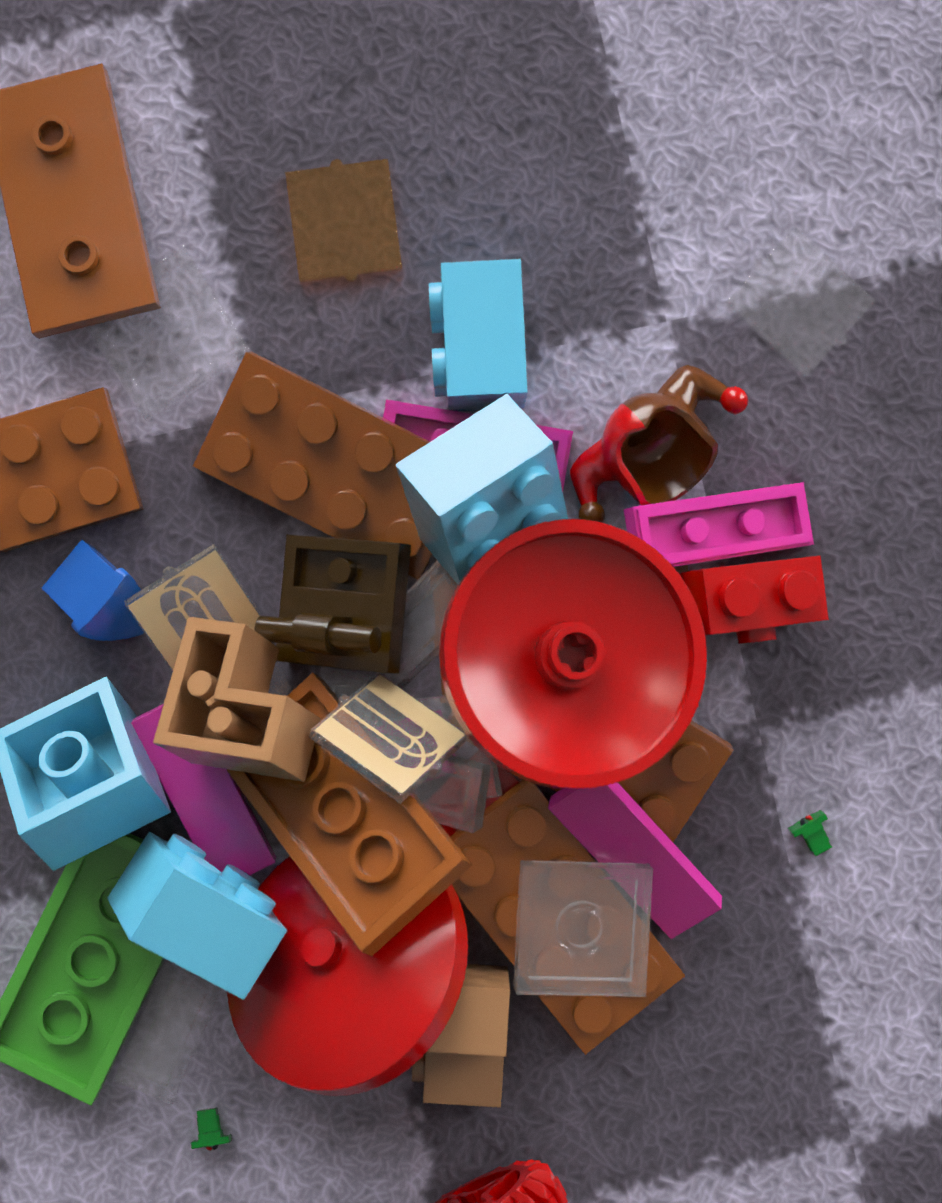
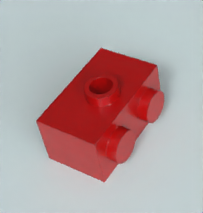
[679,555,829,644]

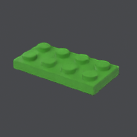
[0,833,165,1106]

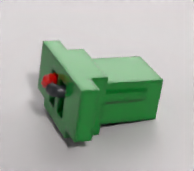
[788,810,832,856]
[191,1107,232,1151]

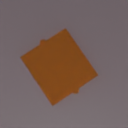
[285,159,402,283]

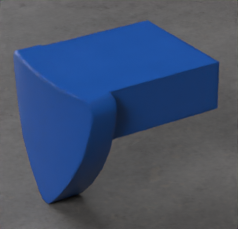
[42,540,145,641]

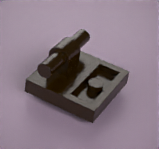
[254,534,411,674]

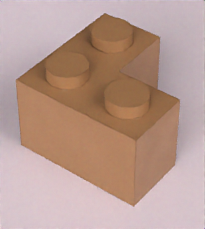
[153,617,321,782]
[412,964,510,1108]

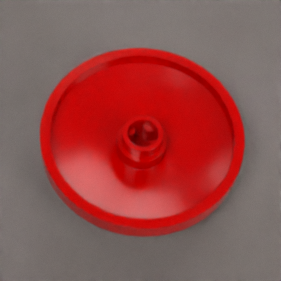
[439,519,707,789]
[227,856,468,1096]

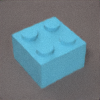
[429,259,528,412]
[395,394,568,585]
[0,676,171,871]
[107,832,287,1000]

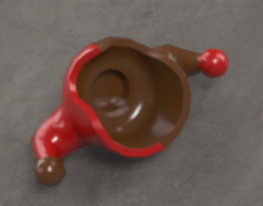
[570,365,748,523]

